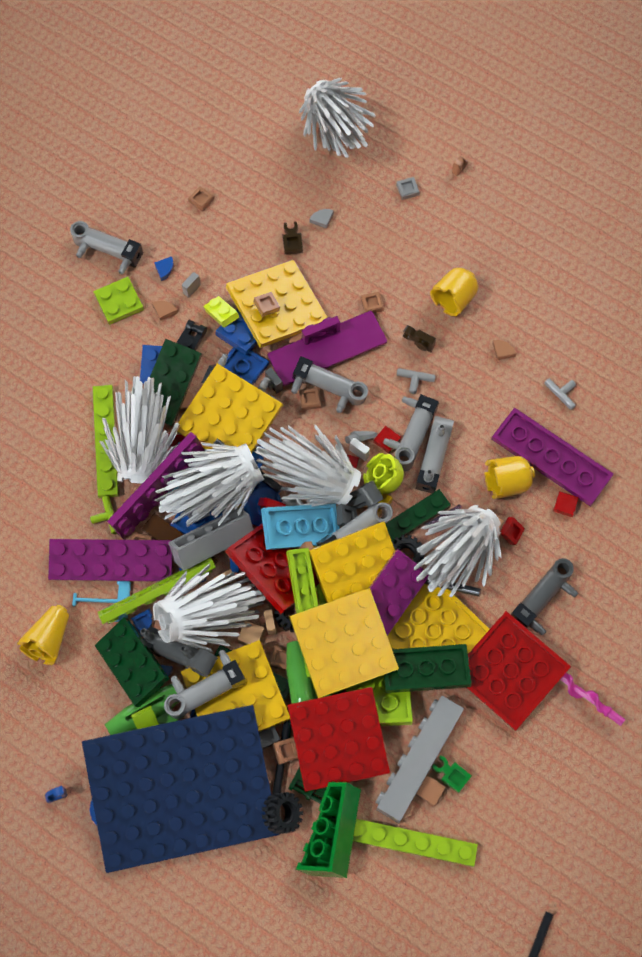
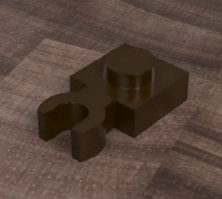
[282,222,303,255]
[403,325,436,352]

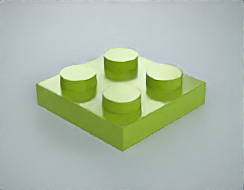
[93,277,144,325]

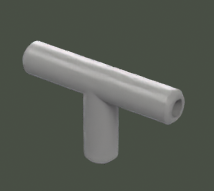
[396,368,436,394]
[544,378,576,410]

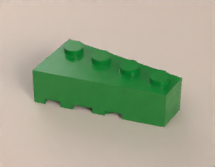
[296,782,361,878]

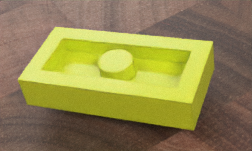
[203,296,239,327]

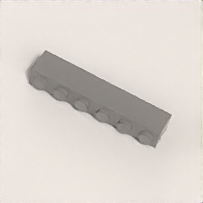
[375,696,464,824]

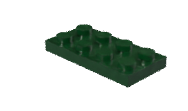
[150,339,203,426]
[94,617,170,708]
[384,644,471,693]

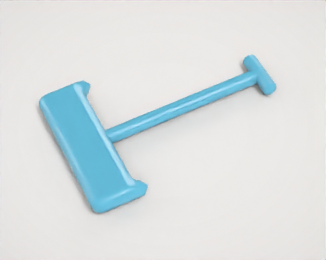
[72,581,131,622]

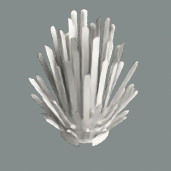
[299,78,376,158]
[99,376,180,483]
[254,425,361,506]
[154,442,264,527]
[414,505,501,597]
[153,564,265,652]

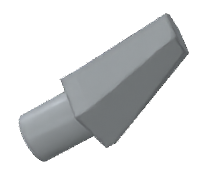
[345,431,377,444]

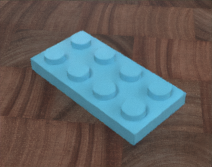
[261,503,339,550]

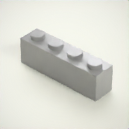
[168,507,253,571]

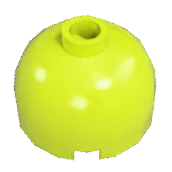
[363,453,404,494]

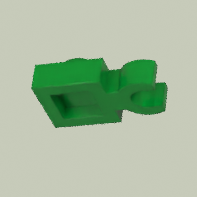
[432,755,472,793]

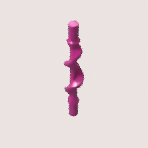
[560,672,626,726]

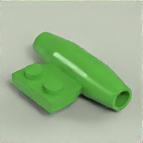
[286,641,344,704]
[105,684,180,735]

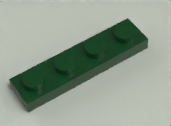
[385,489,451,542]

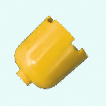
[430,268,479,316]
[484,456,535,499]

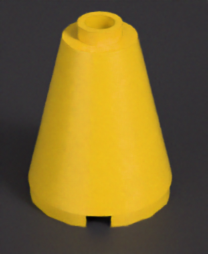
[17,605,69,665]

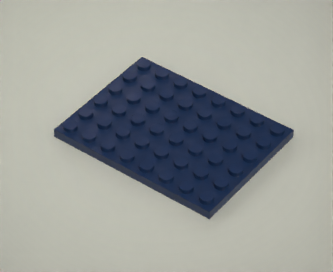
[81,705,279,873]

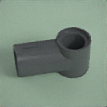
[347,480,383,509]

